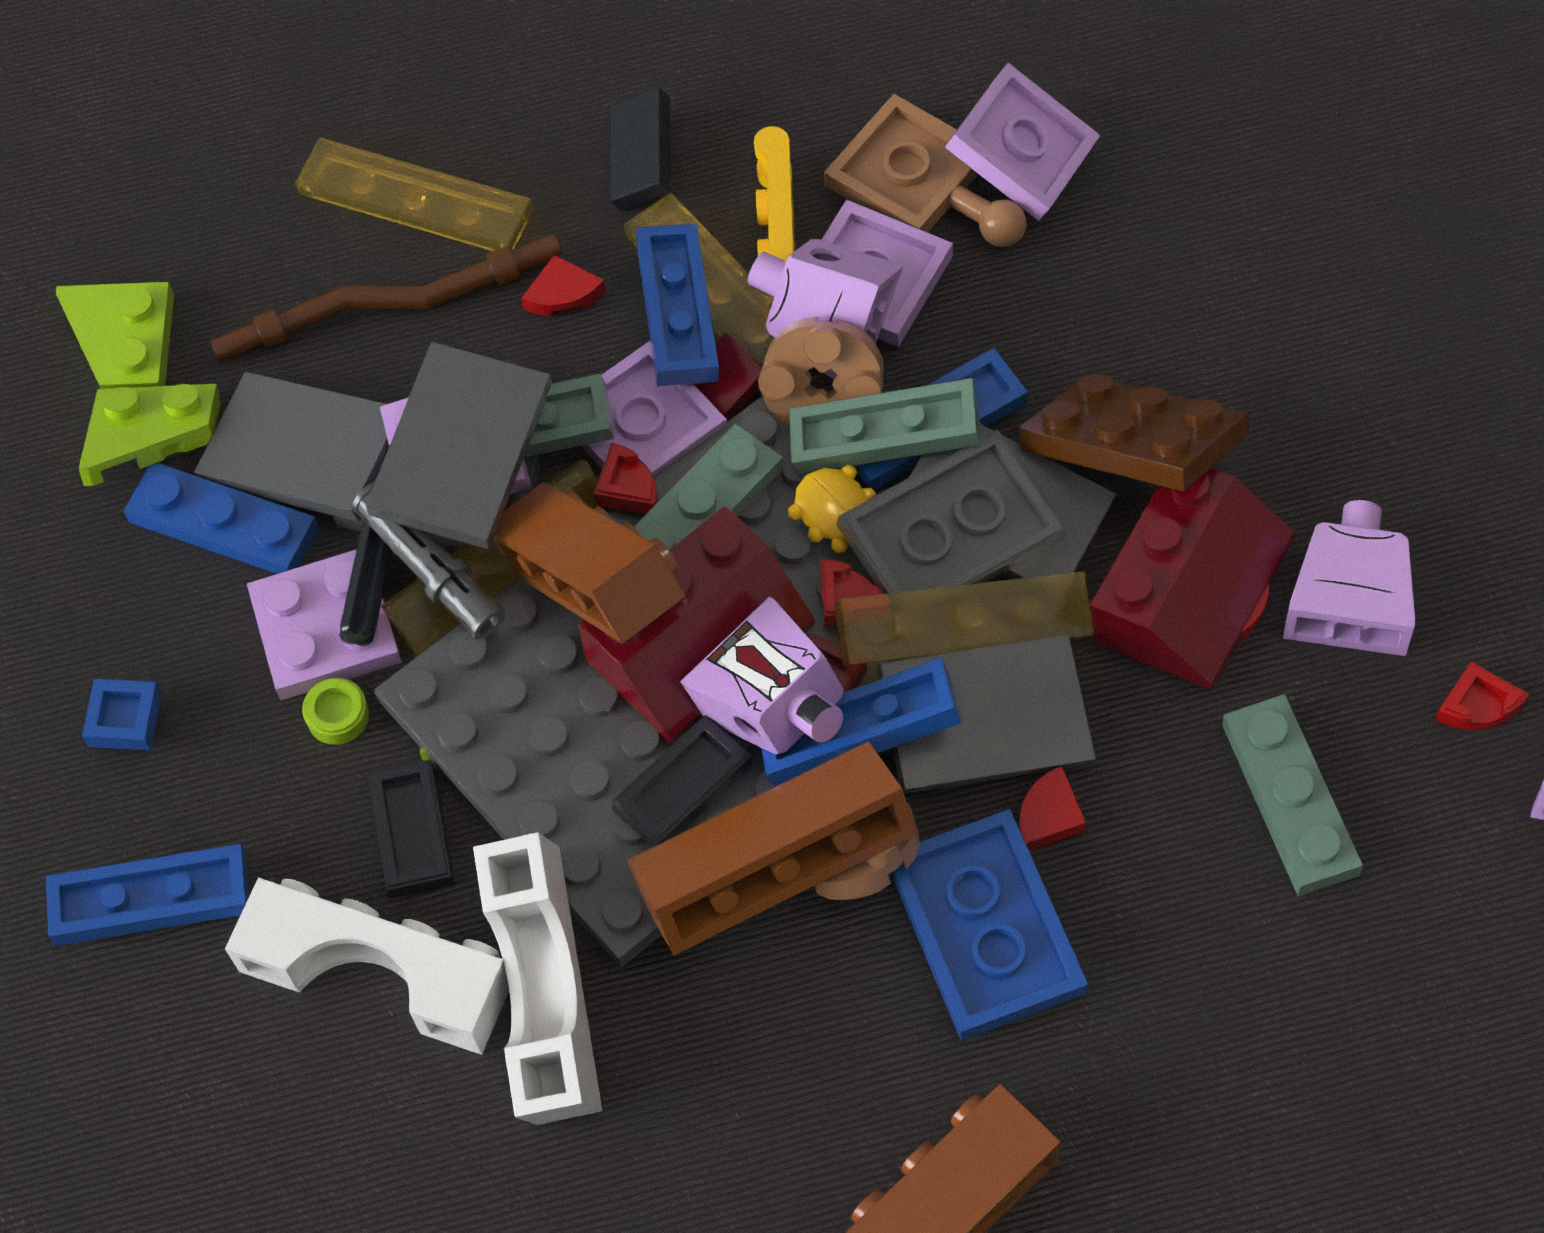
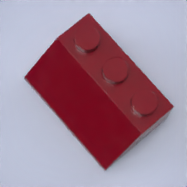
[1090,468,1295,690]
[578,506,815,744]

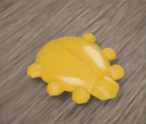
[788,464,876,553]

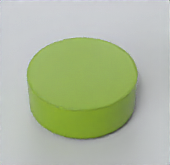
[302,678,370,745]

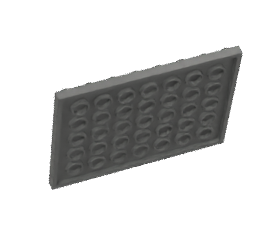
[374,396,1014,968]

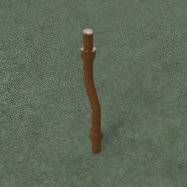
[210,233,562,362]

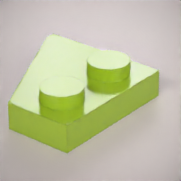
[56,282,174,389]
[78,384,221,487]

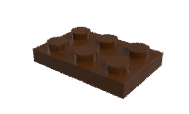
[1019,374,1249,491]

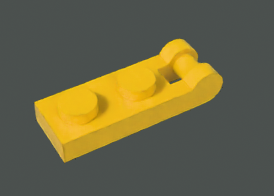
[754,126,795,298]

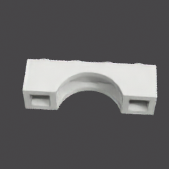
[473,832,602,1125]
[225,877,509,1055]

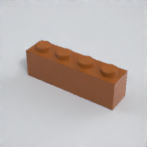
[493,482,685,644]
[627,741,917,956]
[845,1084,1061,1233]

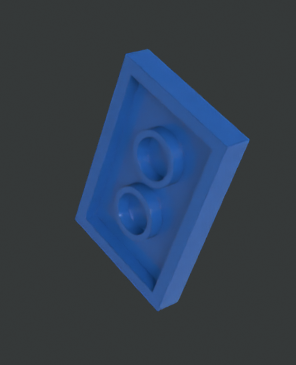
[891,809,1088,1041]

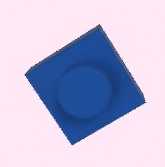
[82,679,162,750]

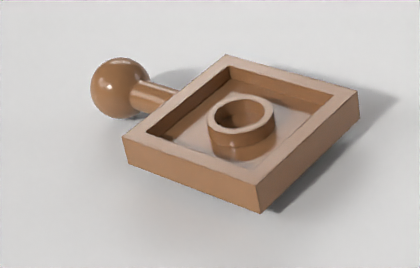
[824,94,1027,248]

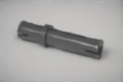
[352,482,505,640]

